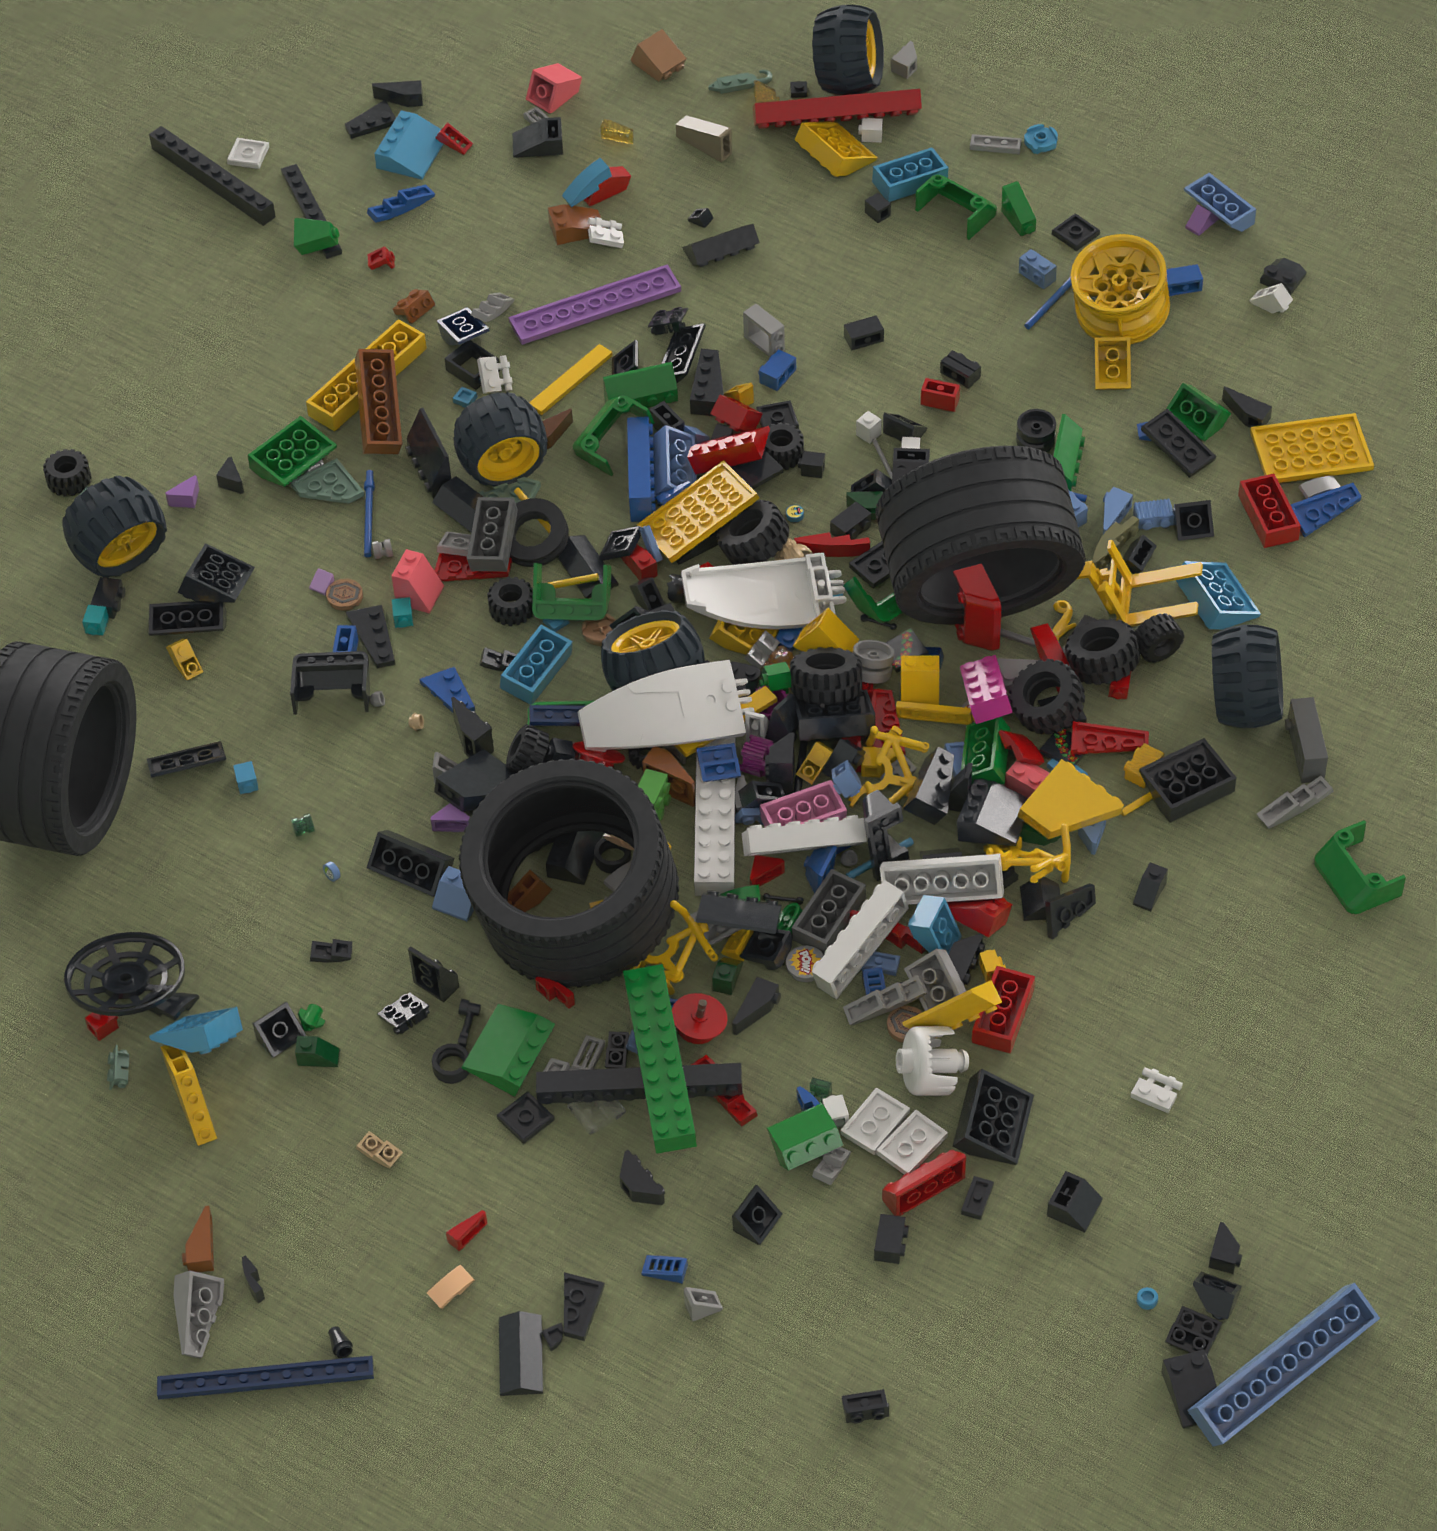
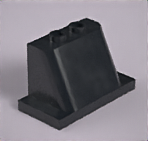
[862,790,910,881]

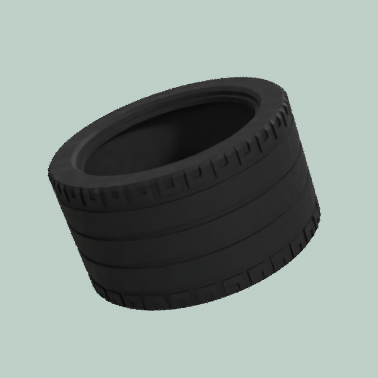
[875,446,1086,625]
[0,641,136,856]
[459,759,679,988]

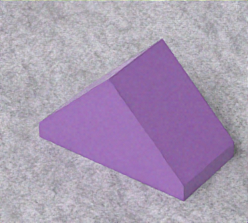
[1185,204,1220,236]
[165,475,199,508]
[431,803,470,832]

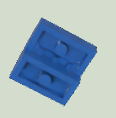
[697,743,741,782]

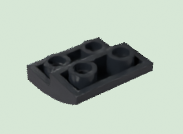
[1165,1306,1222,1356]

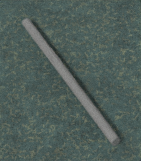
[872,439,892,479]

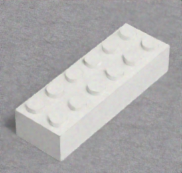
[742,815,867,856]
[880,854,1004,904]
[811,880,909,1000]

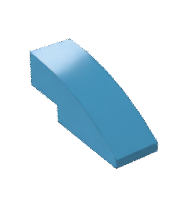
[562,158,612,207]

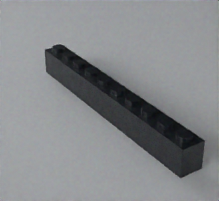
[149,126,276,226]
[536,1063,743,1105]

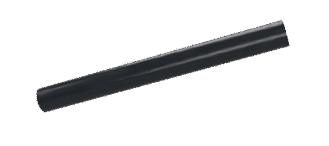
[793,740,808,793]

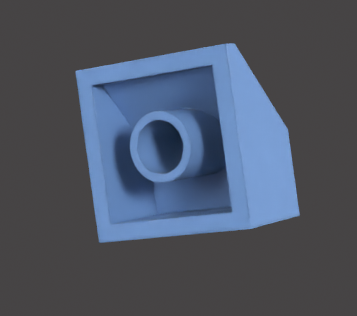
[432,866,474,922]

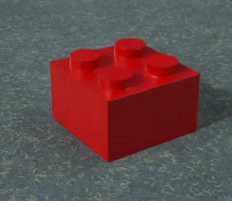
[710,395,763,432]

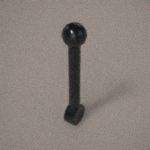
[860,614,897,630]
[763,893,804,905]

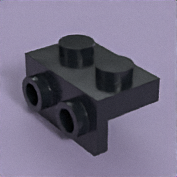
[842,1389,889,1424]

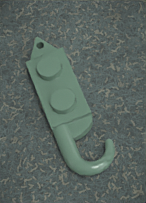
[708,70,772,94]

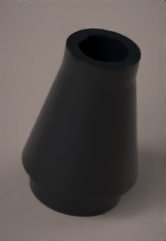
[328,1326,353,1358]

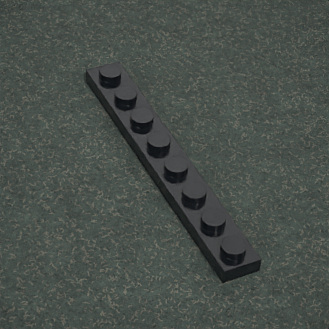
[281,164,342,259]

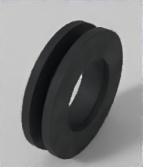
[510,498,569,567]

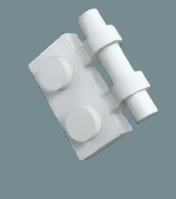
[588,217,624,248]
[477,355,513,394]
[1131,1067,1183,1113]

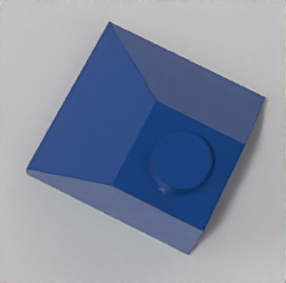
[804,845,837,894]

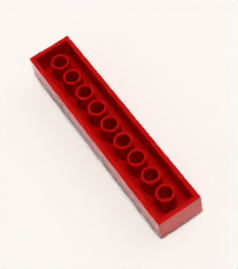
[753,88,922,129]

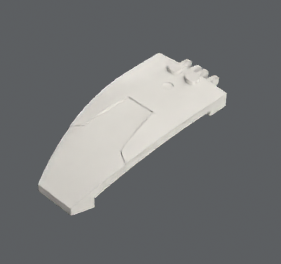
[681,553,847,629]
[577,660,755,752]

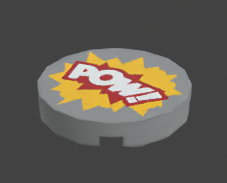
[786,945,824,982]

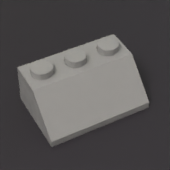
[904,949,966,1011]

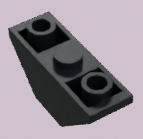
[948,933,986,986]
[619,1150,665,1205]

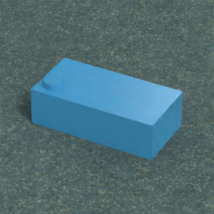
[872,148,949,202]
[500,625,573,705]

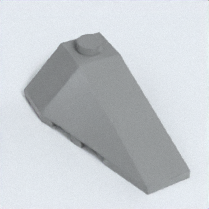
[173,1271,224,1359]

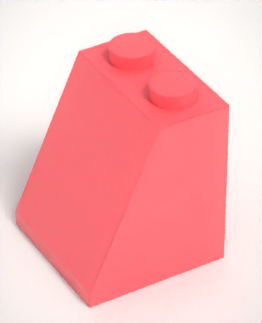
[526,63,582,113]
[392,549,444,614]

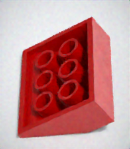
[687,426,770,475]

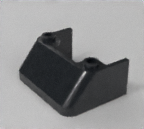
[290,651,370,715]

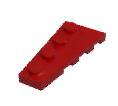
[434,553,512,581]
[872,689,906,756]
[1070,721,1149,755]

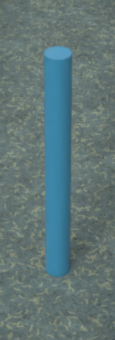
[846,837,914,879]

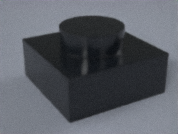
[790,81,807,98]

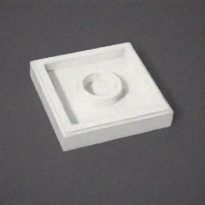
[227,138,269,169]

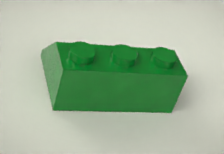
[1166,383,1231,441]
[767,1103,843,1171]

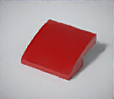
[999,730,1045,766]

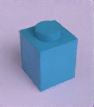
[233,761,259,794]

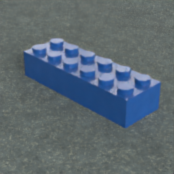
[627,417,656,522]

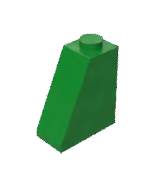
[1001,181,1036,236]
[294,218,340,255]

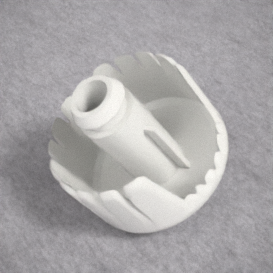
[896,1026,969,1096]

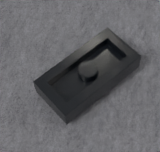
[961,1176,994,1220]

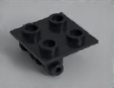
[648,307,688,335]
[377,992,430,1035]

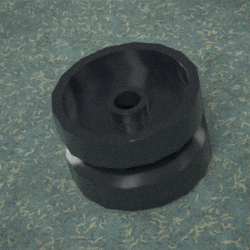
[1016,409,1057,452]

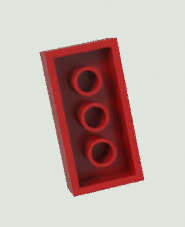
[1238,473,1301,548]
[972,966,1035,1054]

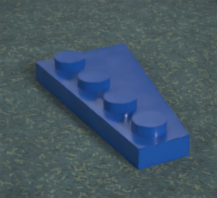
[1291,483,1362,538]

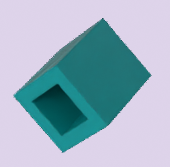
[392,597,413,628]
[82,605,109,635]

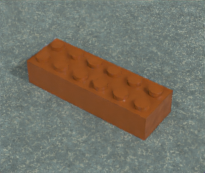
[355,349,402,454]

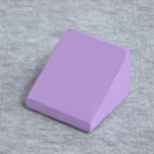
[309,568,334,595]

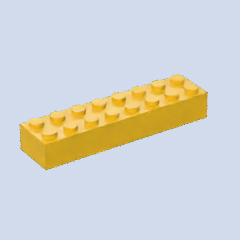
[306,319,427,432]

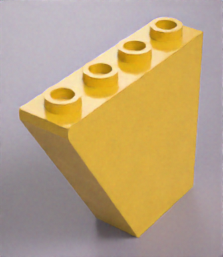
[1018,759,1124,839]
[160,1045,217,1146]

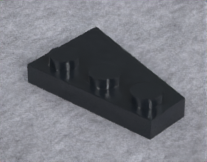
[1045,883,1096,939]
[564,1272,605,1341]

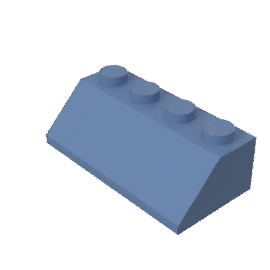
[1184,173,1256,232]
[653,425,697,496]

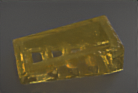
[600,119,634,144]

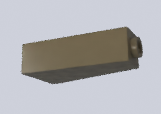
[675,116,732,163]

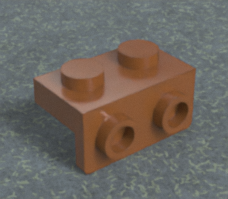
[393,289,435,323]

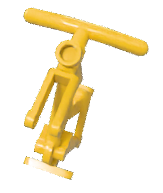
[848,726,929,808]
[983,823,1071,883]
[630,900,718,995]

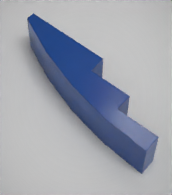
[367,185,435,223]

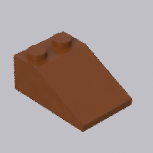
[548,204,605,245]
[642,747,696,807]

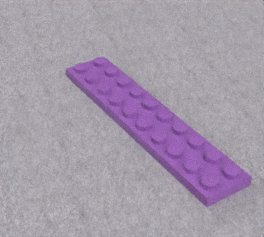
[508,264,681,345]

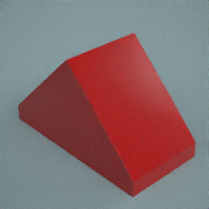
[750,855,785,887]

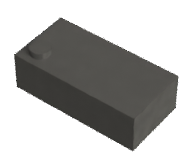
[467,497,518,572]
[1285,697,1328,783]
[792,869,866,955]

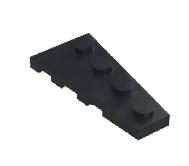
[345,605,395,669]

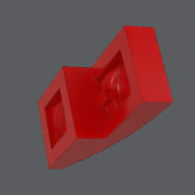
[535,977,575,1009]

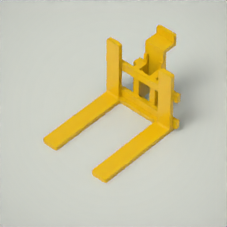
[1077,540,1203,627]

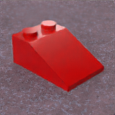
[947,897,1013,937]

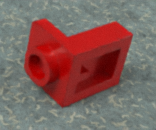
[367,246,395,270]

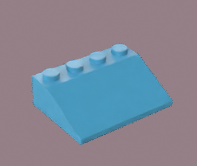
[374,110,448,179]
[1176,561,1261,630]
[149,1007,243,1054]

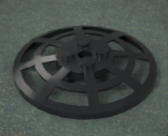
[64,932,185,1016]

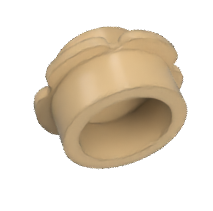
[409,713,424,731]

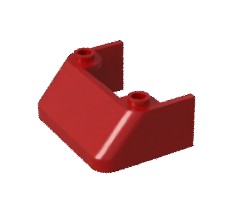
[953,564,1001,651]

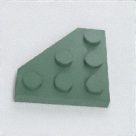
[290,458,364,504]
[478,477,541,503]

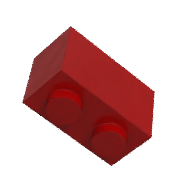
[921,378,960,412]

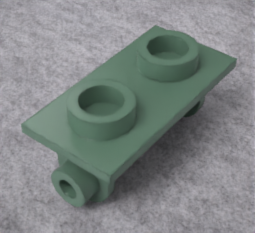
[107,1045,129,1090]

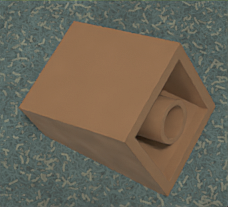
[630,29,687,82]

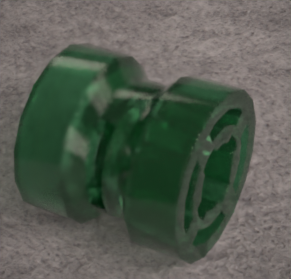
[291,813,315,837]

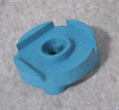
[1024,124,1058,154]

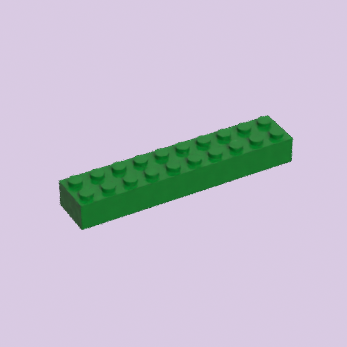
[623,964,697,1154]

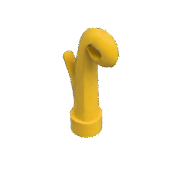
[1052,600,1076,642]

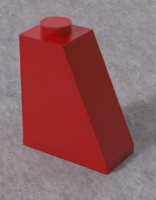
[584,166,631,206]

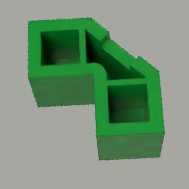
[759,662,791,694]

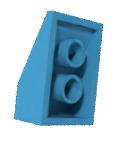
[908,895,962,954]

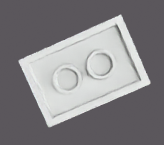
[840,1088,910,1155]
[876,1110,948,1174]

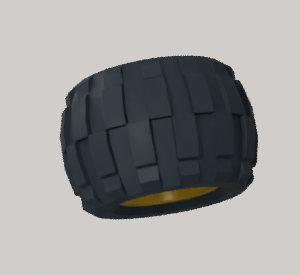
[453,392,547,487]

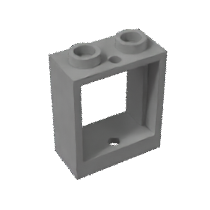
[743,304,785,357]

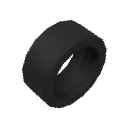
[594,838,632,874]
[432,1043,470,1084]

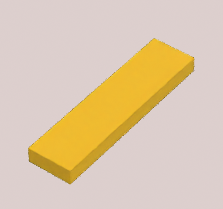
[896,701,973,725]

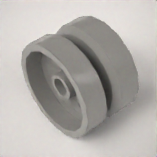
[853,640,894,684]

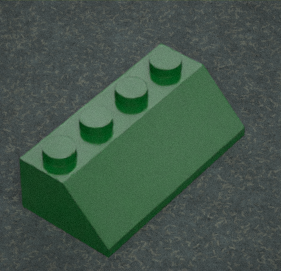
[603,362,678,413]
[1053,414,1085,491]
[961,716,1011,784]

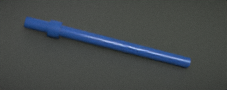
[1024,275,1072,329]
[364,470,375,558]

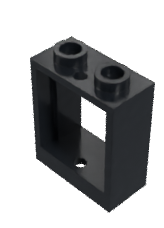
[444,340,500,390]

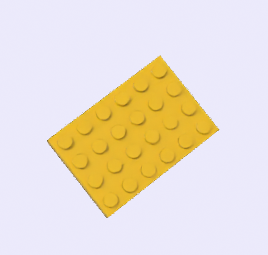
[1250,413,1374,483]
[637,460,760,563]

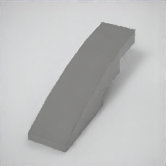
[471,292,515,322]
[1257,775,1334,829]
[843,975,928,1026]

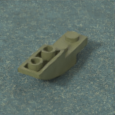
[1093,516,1139,570]

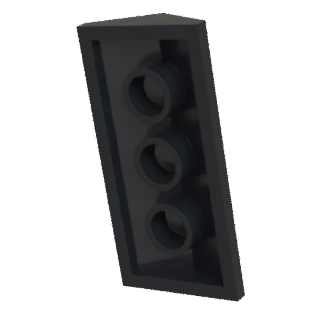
[662,323,706,383]
[432,476,483,533]
[557,535,619,599]
[147,741,226,778]
[499,1311,543,1396]

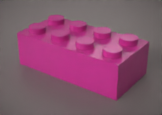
[960,655,1013,724]

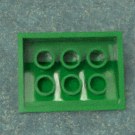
[248,416,337,487]
[461,1004,555,1097]

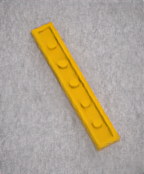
[529,344,613,415]
[674,686,777,757]

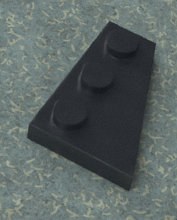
[345,100,396,139]

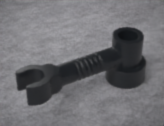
[458,999,481,1049]

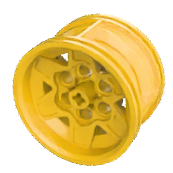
[1071,234,1170,345]

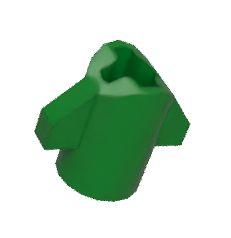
[298,1004,326,1032]

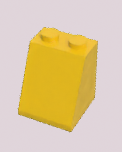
[793,608,859,653]
[900,656,939,705]

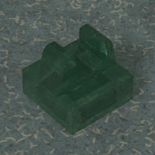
[810,1077,832,1103]

